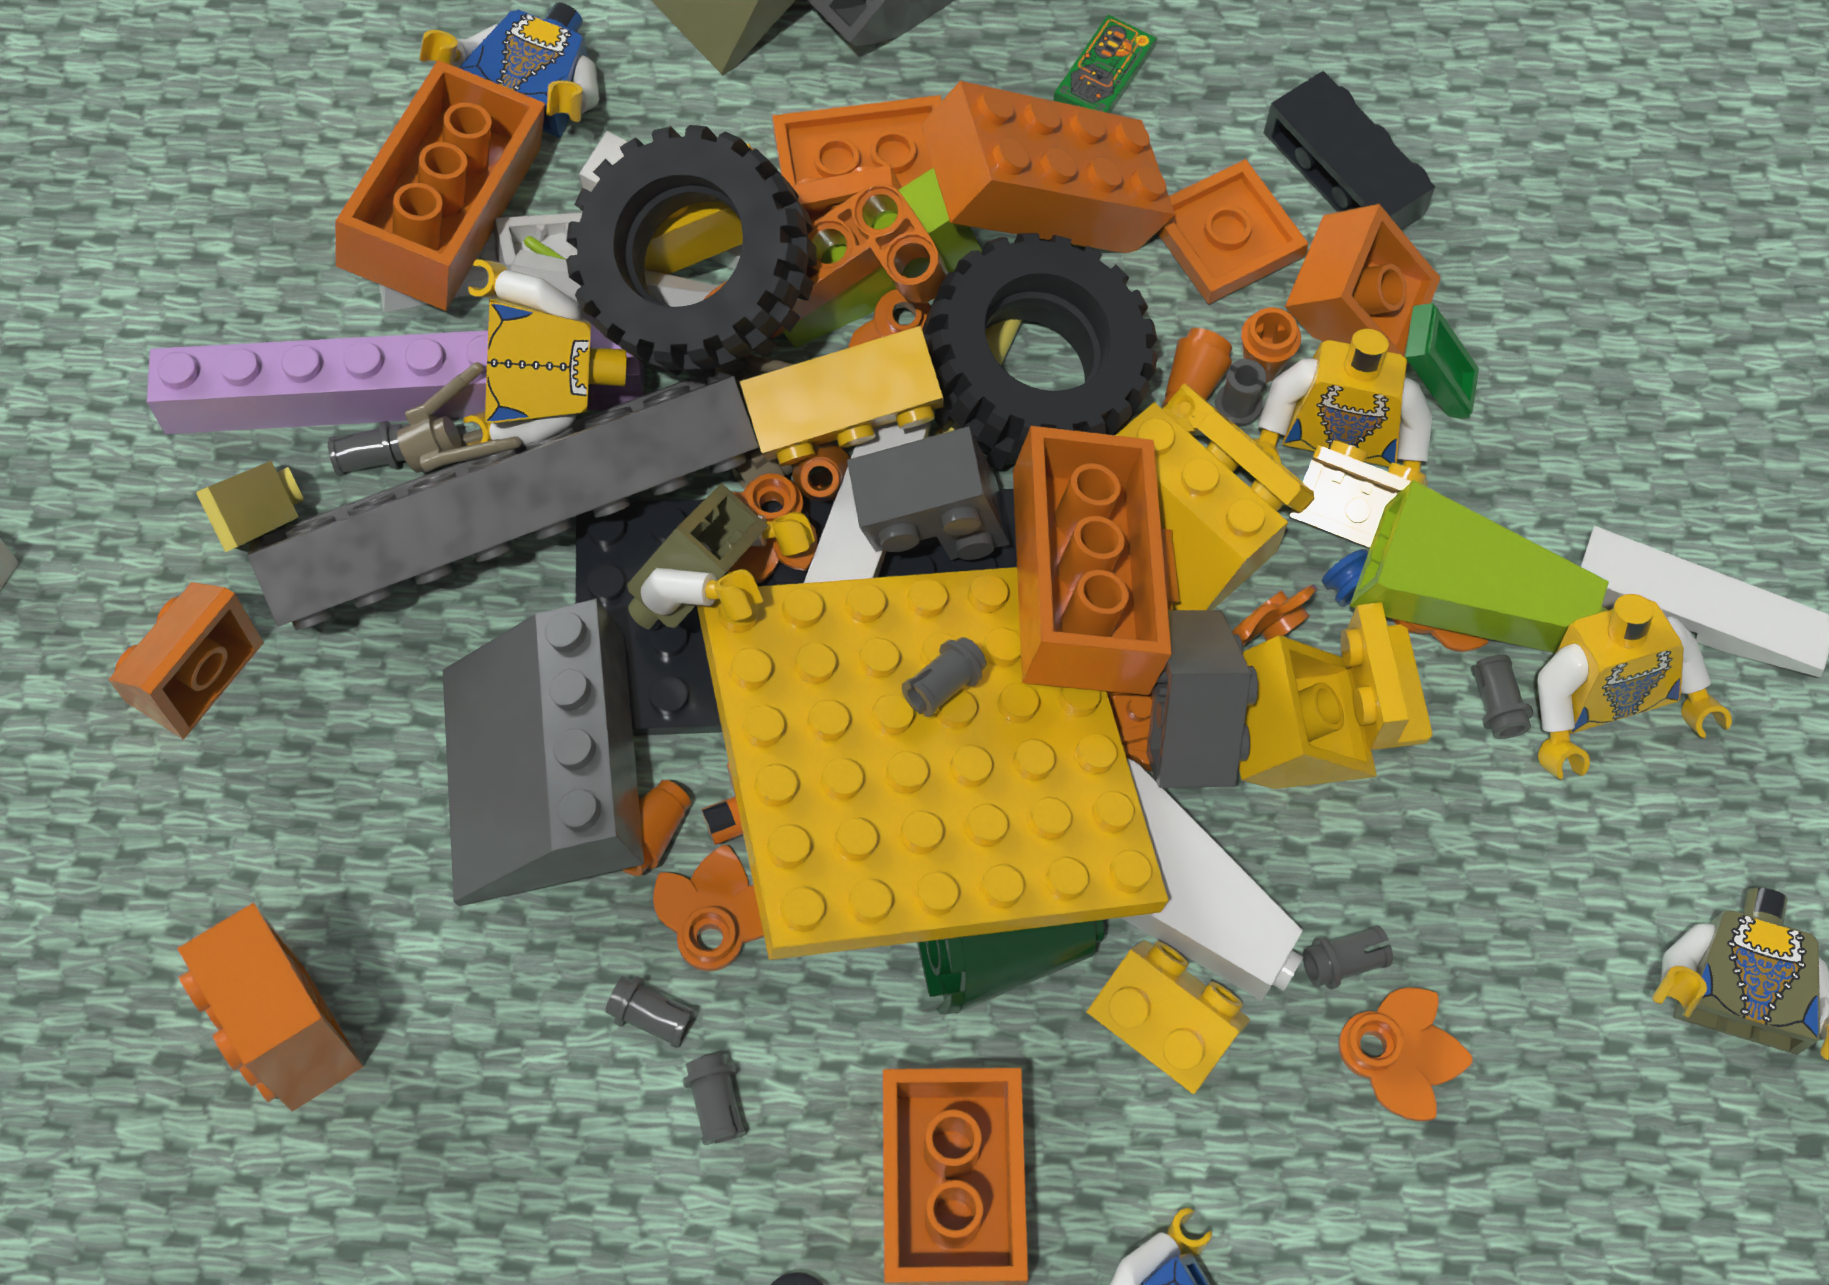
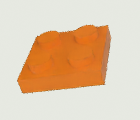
[1157,159,1309,304]

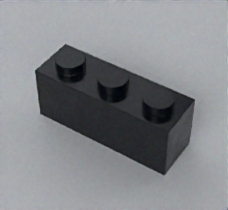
[1263,70,1436,230]

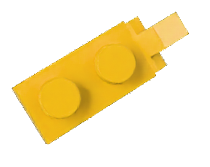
[1163,383,1315,513]

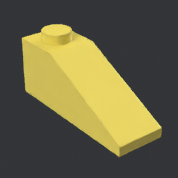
[196,461,305,552]

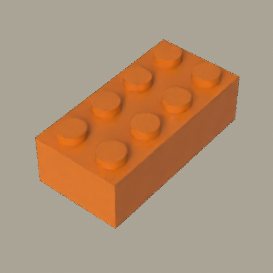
[335,60,545,311]
[921,81,1175,253]
[1013,426,1171,695]

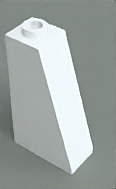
[1121,758,1303,1001]

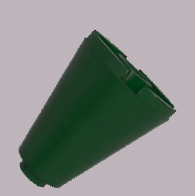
[917,920,1104,1015]

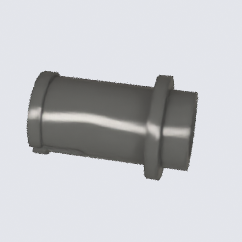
[1215,359,1266,426]
[328,420,405,476]
[901,637,987,717]
[1471,654,1533,739]
[1302,925,1393,989]
[605,976,696,1048]
[682,1054,746,1146]

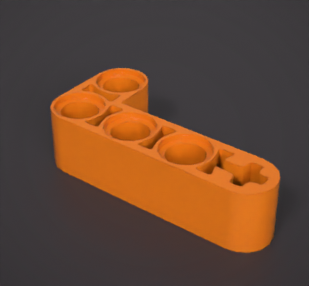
[704,184,948,339]

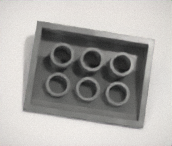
[443,599,644,906]

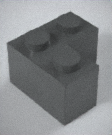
[847,426,1010,560]
[1146,610,1258,788]

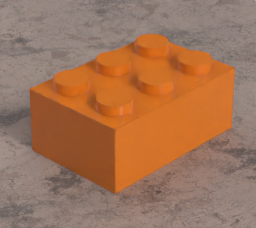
[177,902,363,1111]
[882,1068,1028,1285]

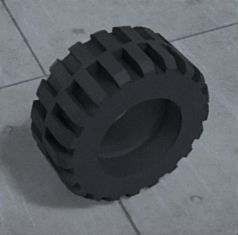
[566,125,817,378]
[922,233,1158,470]

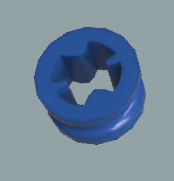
[1322,549,1368,607]

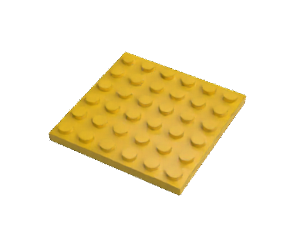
[697,567,1169,960]

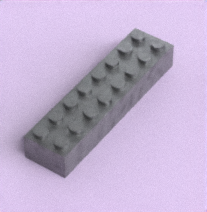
[247,370,759,630]

